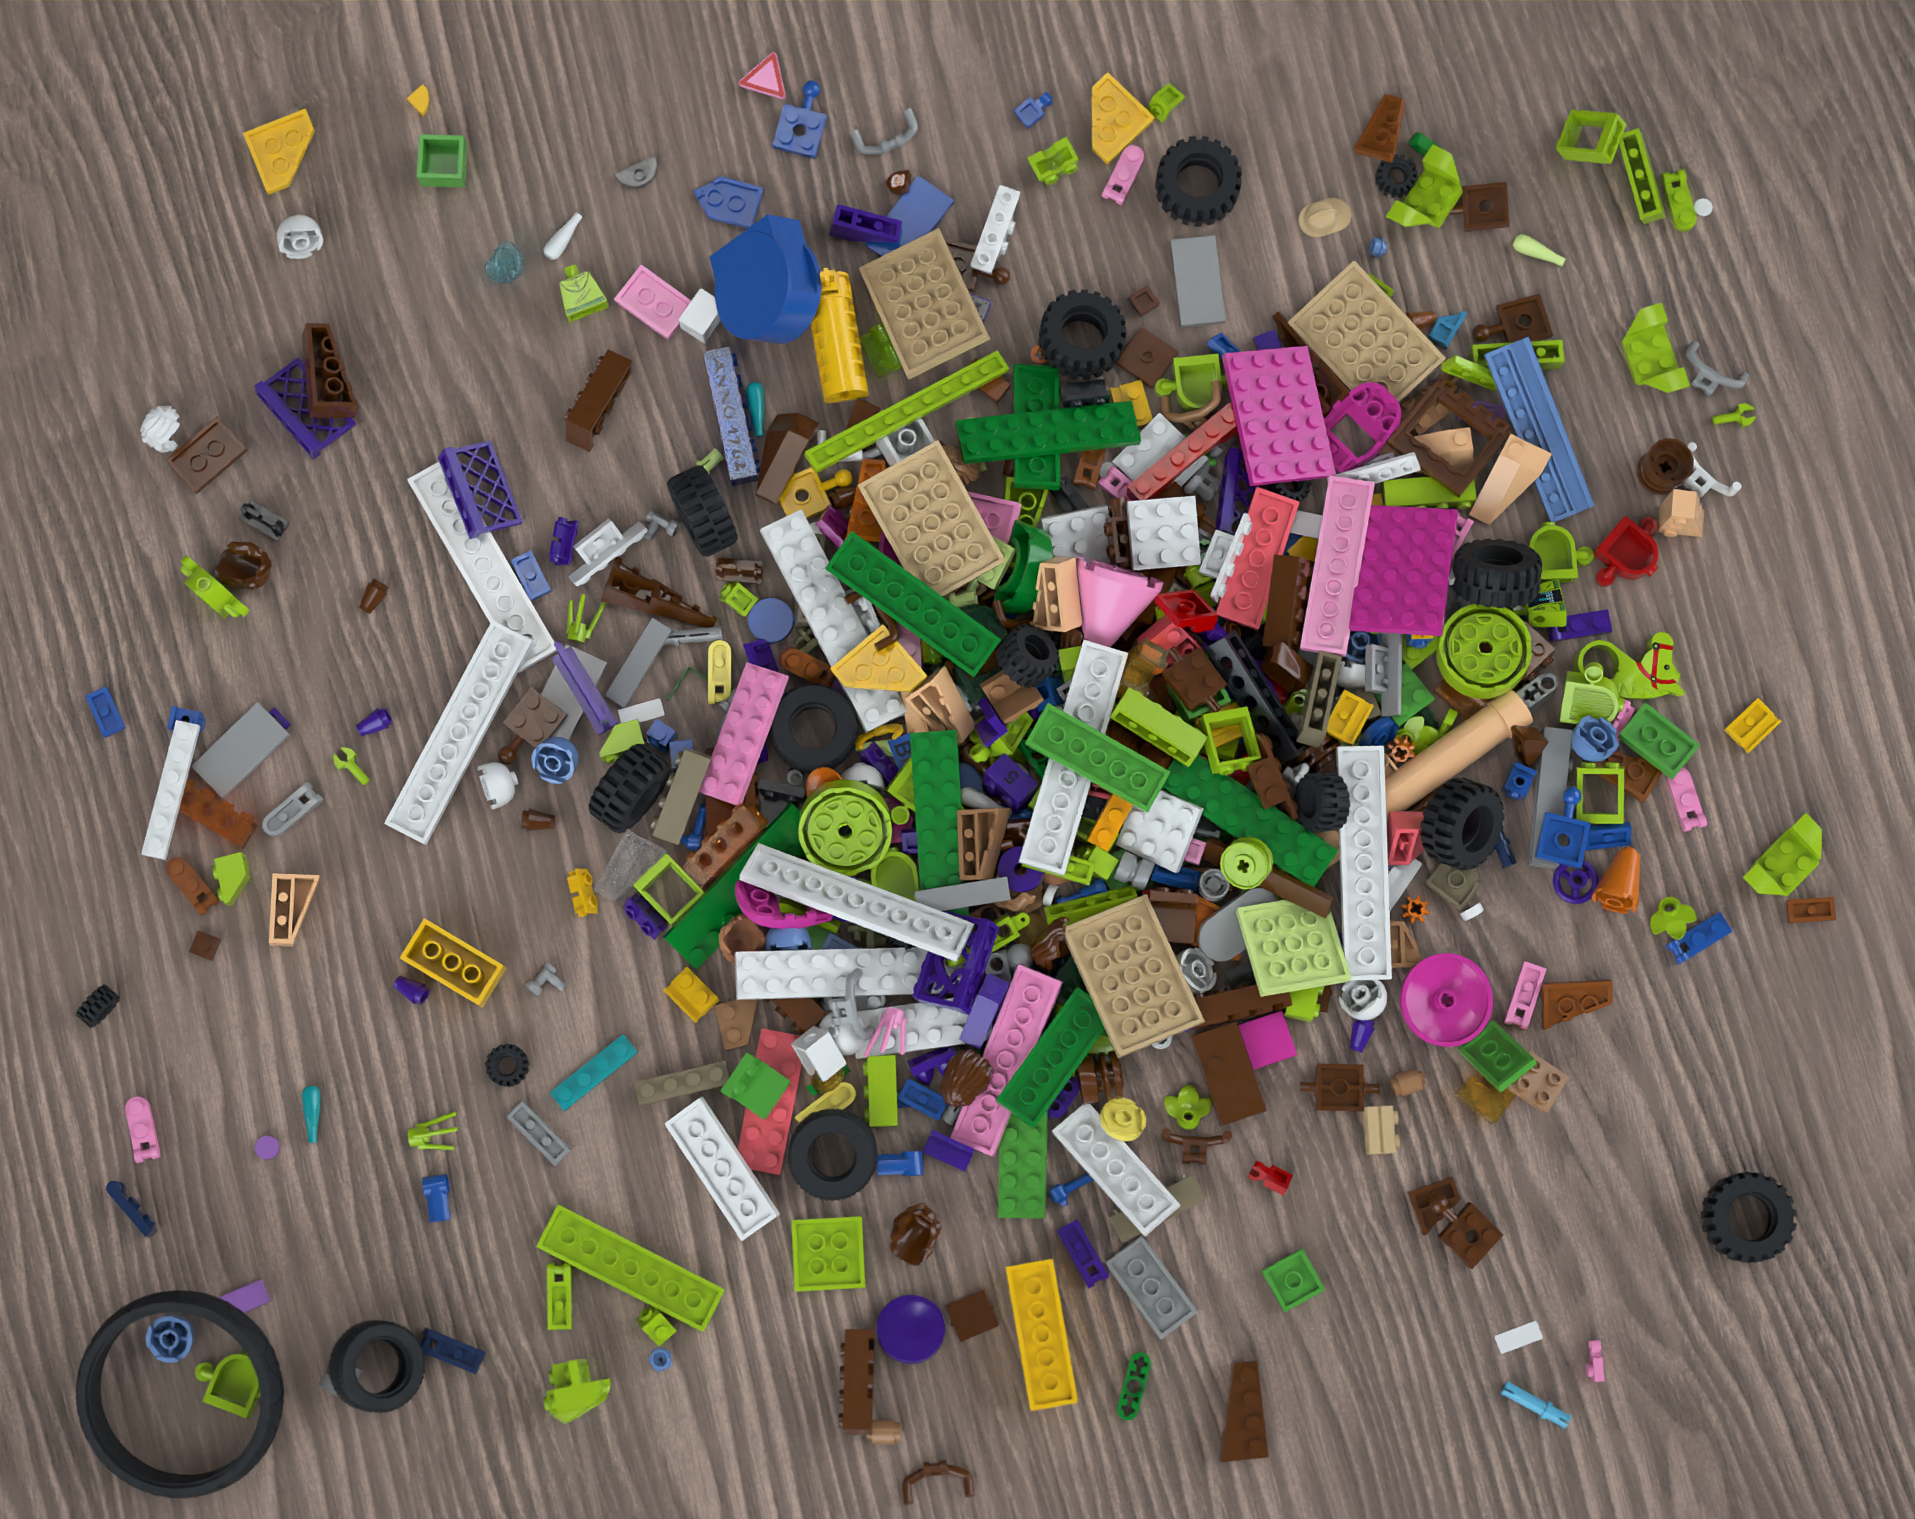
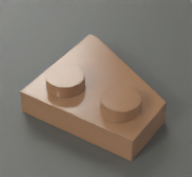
[1390,921,1422,968]
[714,999,759,1051]

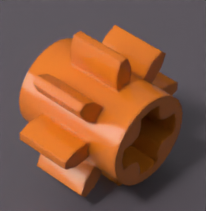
[1387,735,1415,764]
[1400,895,1430,924]

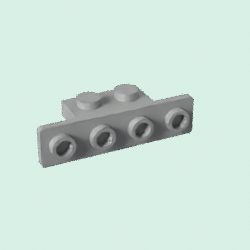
[1365,633,1402,717]

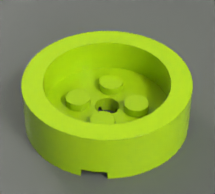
[1436,604,1532,699]
[798,779,892,876]

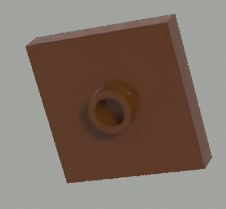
[1116,327,1179,389]

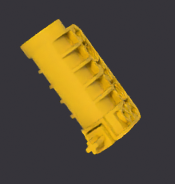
[811,268,869,404]

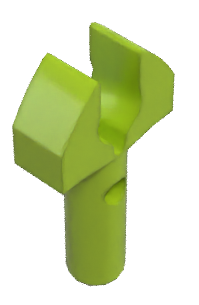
[1712,403,1756,428]
[1431,708,1458,744]
[334,747,369,785]

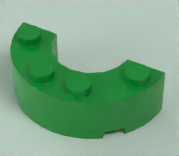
[992,520,1053,616]

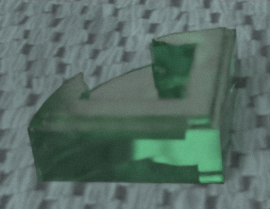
[1418,706,1439,729]

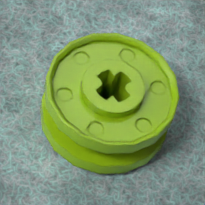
[1220,836,1273,889]

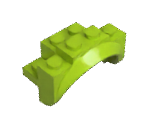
[543,1359,611,1424]

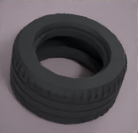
[329,1320,425,1413]

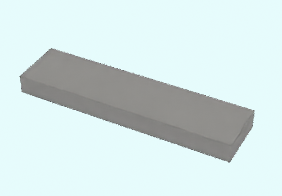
[605,618,673,708]
[915,876,1011,911]

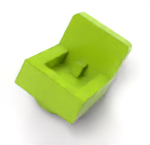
[636,1306,677,1347]

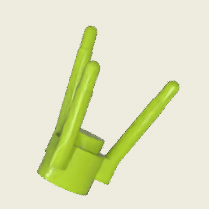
[566,594,607,643]
[408,1112,458,1151]

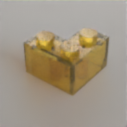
[1116,638,1169,699]
[1454,1076,1517,1125]

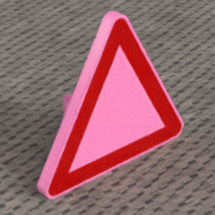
[739,52,786,99]

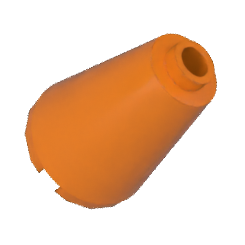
[1591,847,1640,914]

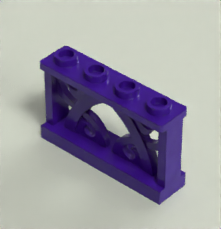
[913,910,999,1015]

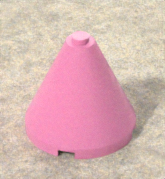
[1075,556,1163,648]

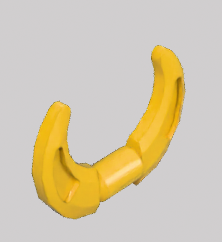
[855,723,904,749]

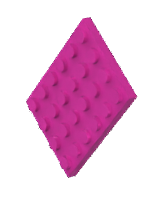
[1222,346,1336,486]
[1349,505,1458,636]

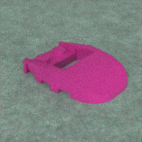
[1323,382,1402,473]
[735,879,833,929]

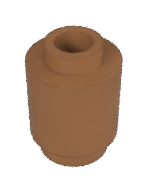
[1389,1068,1426,1097]
[867,1420,901,1444]

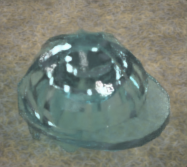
[485,241,524,284]

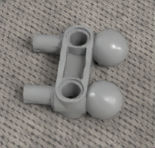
[962,943,1034,1020]

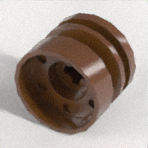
[1637,438,1694,495]
[1293,735,1341,773]
[1076,1050,1124,1105]

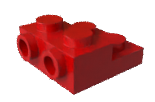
[1154,589,1218,633]

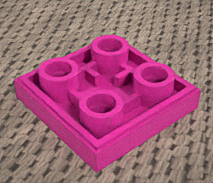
[1238,1011,1297,1070]

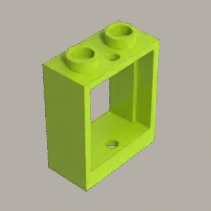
[1556,110,1626,164]
[1199,707,1261,775]
[1576,762,1624,824]
[633,853,705,926]

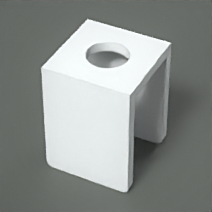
[679,289,721,344]
[791,1026,846,1081]

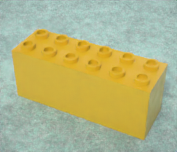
[1005,1259,1078,1411]

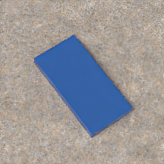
[865,175,954,257]

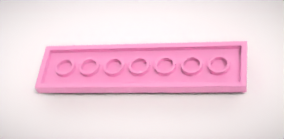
[1300,475,1375,657]
[950,964,1063,1157]

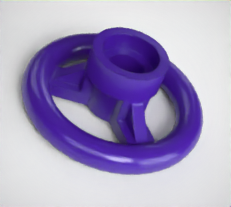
[1553,860,1599,904]

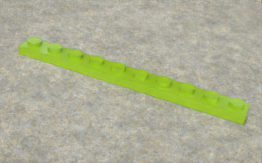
[804,350,1009,473]

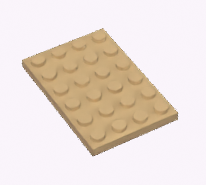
[859,228,990,379]
[1287,261,1446,403]
[858,440,1006,597]
[1063,894,1204,1058]

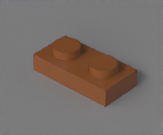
[1786,897,1836,924]

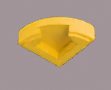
[407,84,429,116]

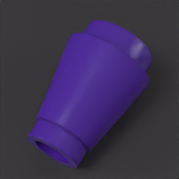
[356,707,393,736]
[393,975,430,1005]
[1349,1019,1375,1053]

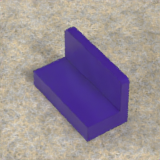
[974,697,1008,748]
[923,1130,975,1172]

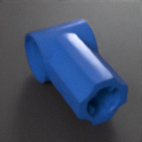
[877,1151,923,1176]
[422,1174,451,1222]

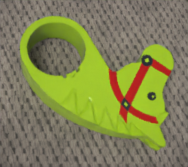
[1573,632,1685,700]

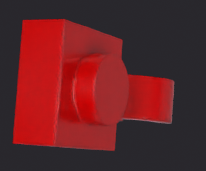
[1248,1161,1293,1196]

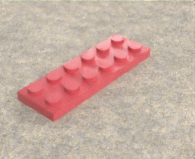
[1215,487,1299,631]
[738,1028,802,1176]

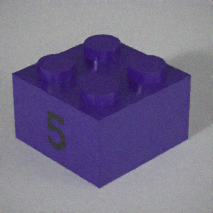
[982,753,1038,815]

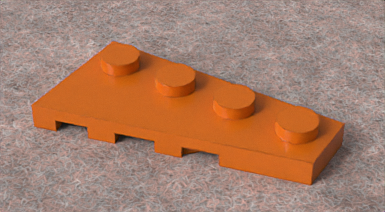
[845,459,886,542]

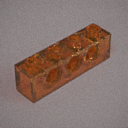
[179,778,258,849]
[682,802,769,888]

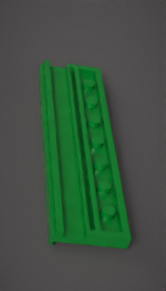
[663,802,806,970]

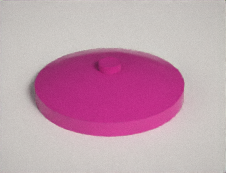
[1399,953,1493,1047]

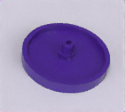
[877,1295,945,1364]

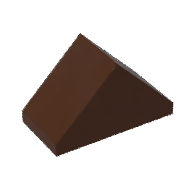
[1510,725,1549,768]

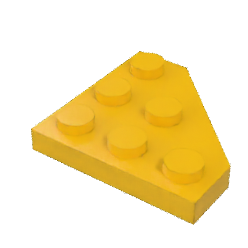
[1092,72,1155,165]
[243,109,315,195]
[830,625,928,692]

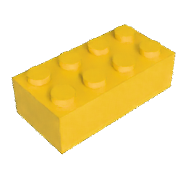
[400,918,507,1008]

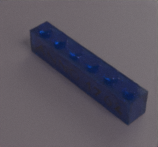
[703,346,760,486]

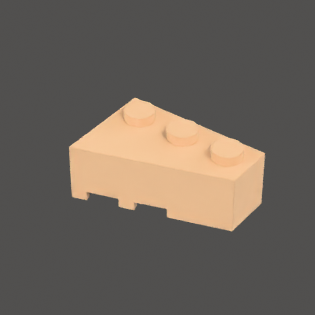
[1657,489,1704,537]
[1030,556,1082,632]
[905,665,975,745]
[269,873,320,947]

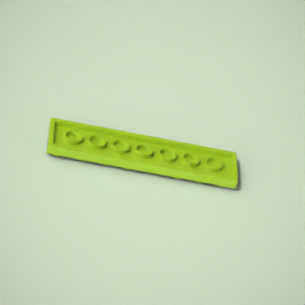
[536,1204,726,1332]

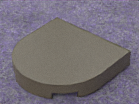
[1424,863,1479,912]

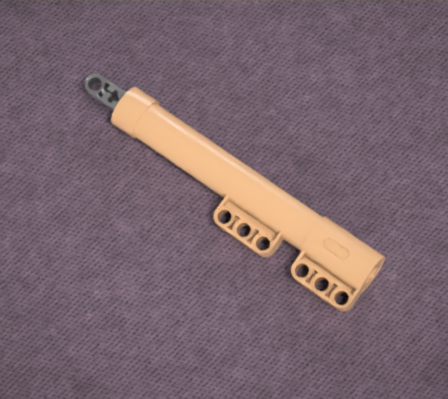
[1273,673,1558,876]

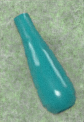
[746,382,765,437]
[302,1086,321,1143]

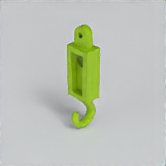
[945,912,1030,967]

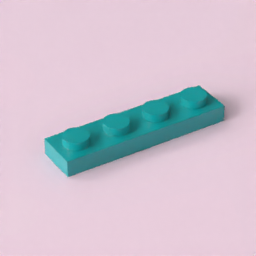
[550,1034,638,1111]

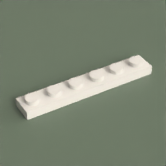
[141,720,201,860]

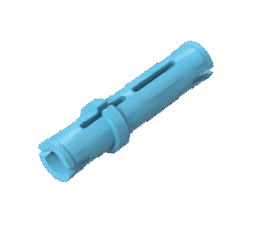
[1501,1381,1571,1429]

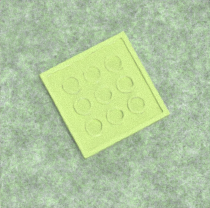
[1236,900,1351,997]

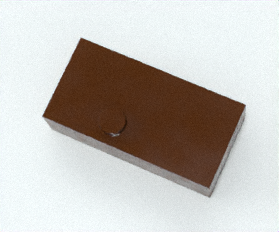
[1190,1022,1267,1127]

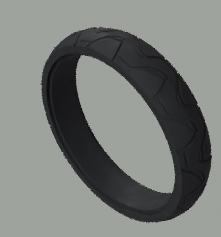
[76,1290,284,1498]

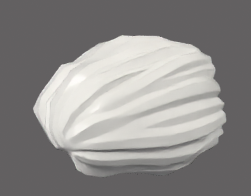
[140,405,180,452]

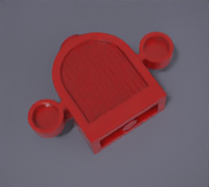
[1593,515,1659,587]

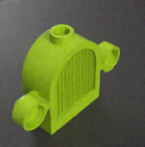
[1155,354,1229,412]
[1527,522,1594,584]
[180,555,250,619]
[1559,662,1624,724]
[969,712,1033,762]
[885,755,915,825]
[858,847,920,902]
[195,1349,260,1419]

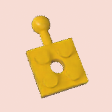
[779,467,853,519]

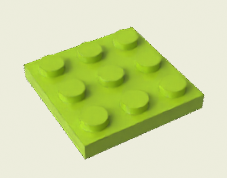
[791,1216,866,1292]

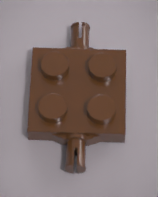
[1162,646,1227,713]
[1300,1063,1380,1112]

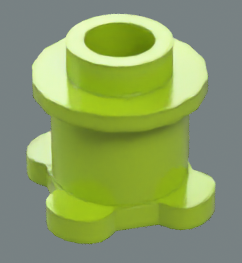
[1183,565,1213,590]

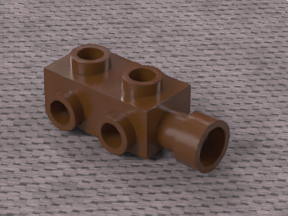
[1103,497,1132,567]

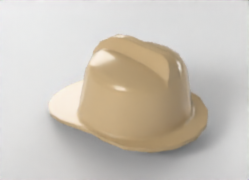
[1299,198,1352,237]

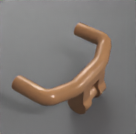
[1161,381,1221,431]

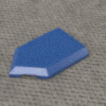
[693,176,764,229]

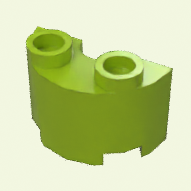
[1028,136,1079,186]

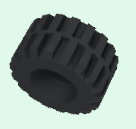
[996,624,1060,688]
[1294,772,1350,832]

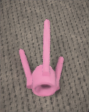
[864,1007,907,1057]

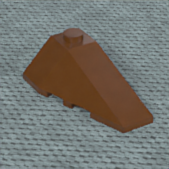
[756,413,819,505]

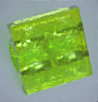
[859,322,902,378]

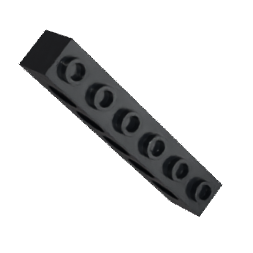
[1205,630,1308,765]

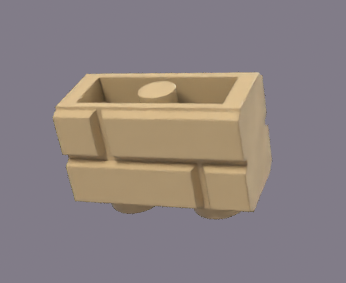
[1363,1106,1400,1155]

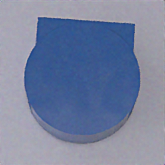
[709,214,821,344]

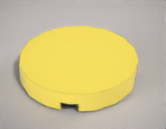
[1099,1098,1146,1141]

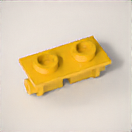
[567,868,598,918]

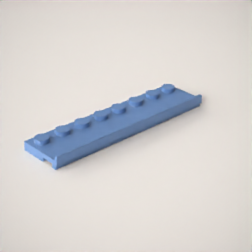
[1484,337,1595,522]

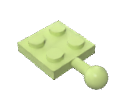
[960,535,1016,609]

